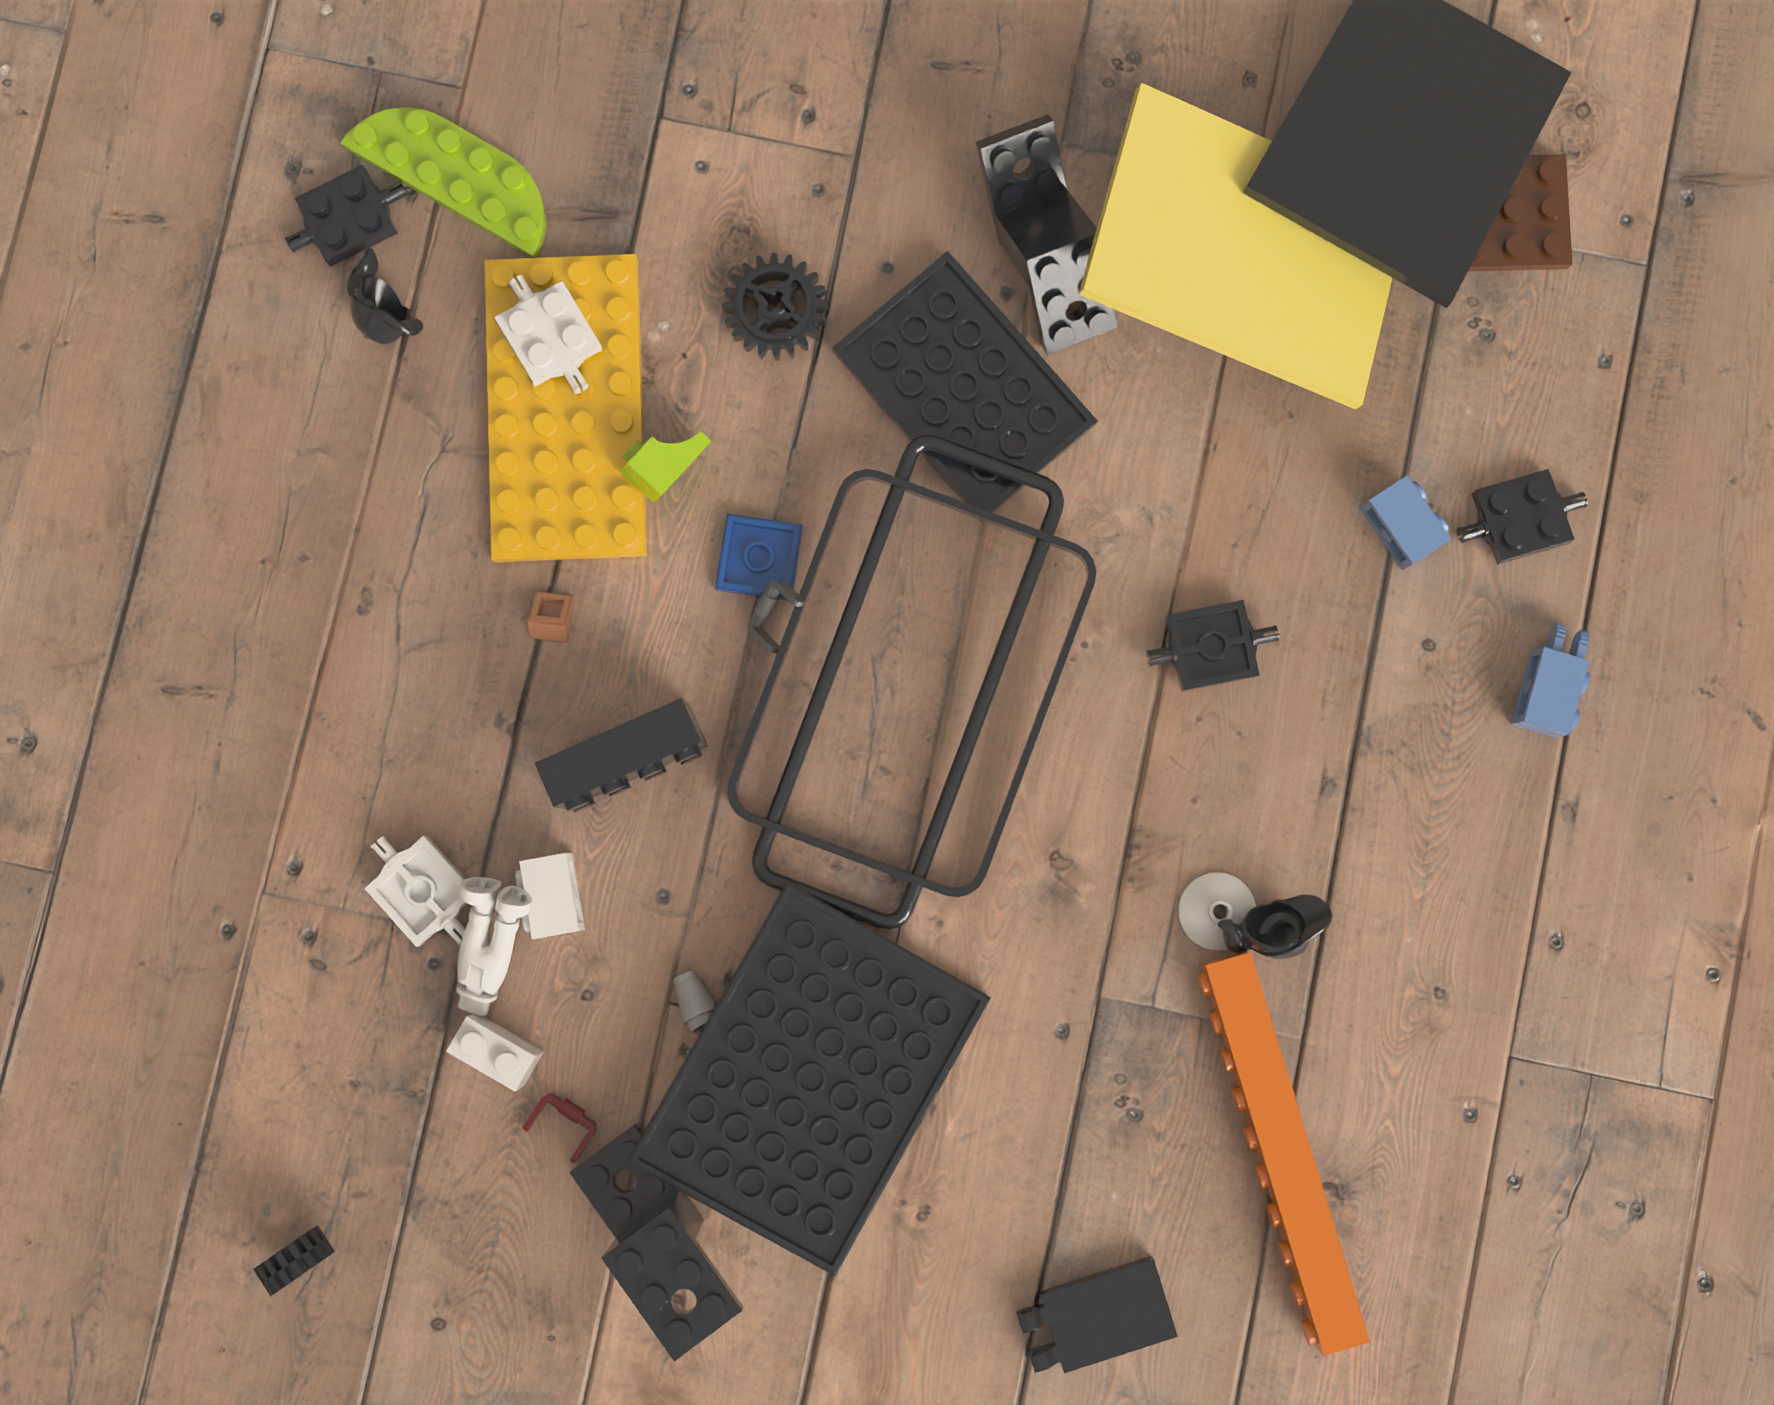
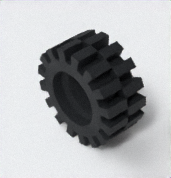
[253,1225,335,1297]

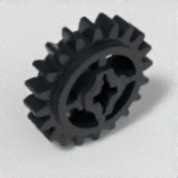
[722,253,828,361]

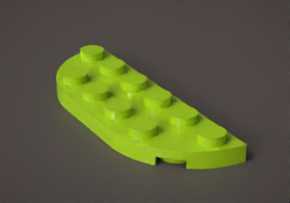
[340,107,547,258]

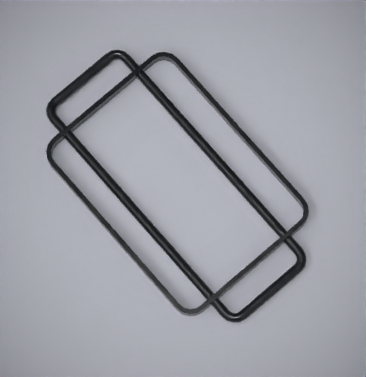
[727,435,1097,930]

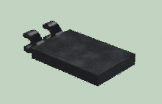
[1016,1256,1178,1373]

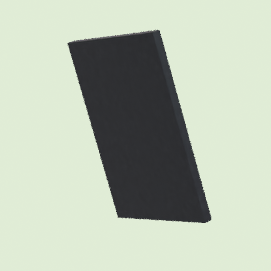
[1243,0,1572,308]
[627,881,991,1276]

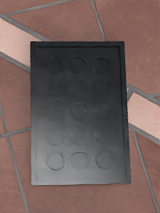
[832,251,1098,522]

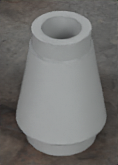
[673,971,716,1033]

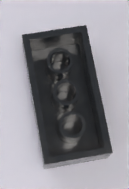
[535,698,708,813]

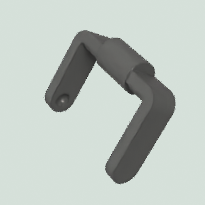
[748,580,805,654]

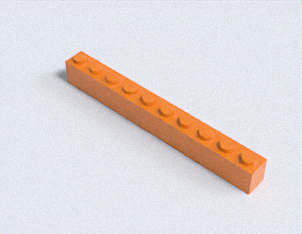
[1196,951,1370,1356]

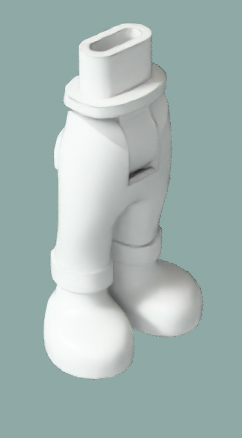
[456,877,532,1016]

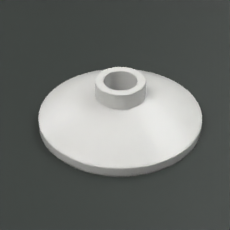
[1178,872,1256,951]

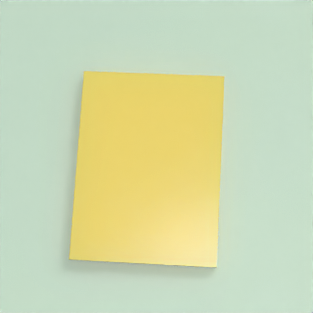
[1079,83,1392,409]

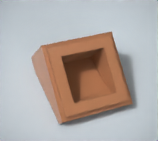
[527,591,574,643]

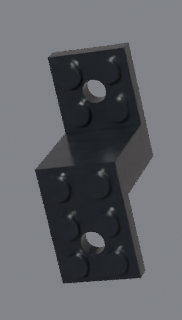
[976,114,1117,355]
[570,1123,743,1362]

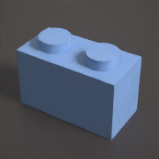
[1359,475,1451,570]

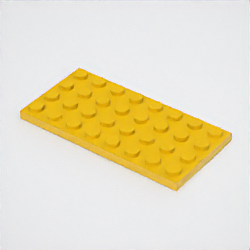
[484,254,647,562]

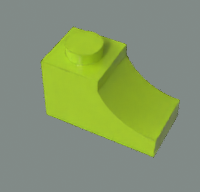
[619,431,712,503]

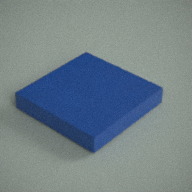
[715,513,803,601]

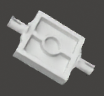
[495,275,602,394]
[364,835,467,947]

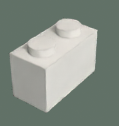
[515,853,585,939]
[446,1014,544,1091]

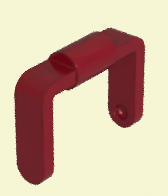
[522,1093,597,1164]

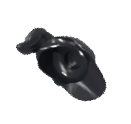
[347,248,423,344]
[1218,894,1333,960]

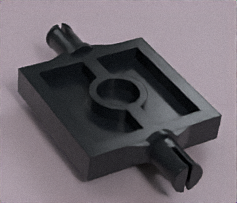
[285,164,409,267]
[1457,469,1588,565]
[1146,600,1279,692]

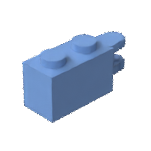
[1511,623,1590,738]

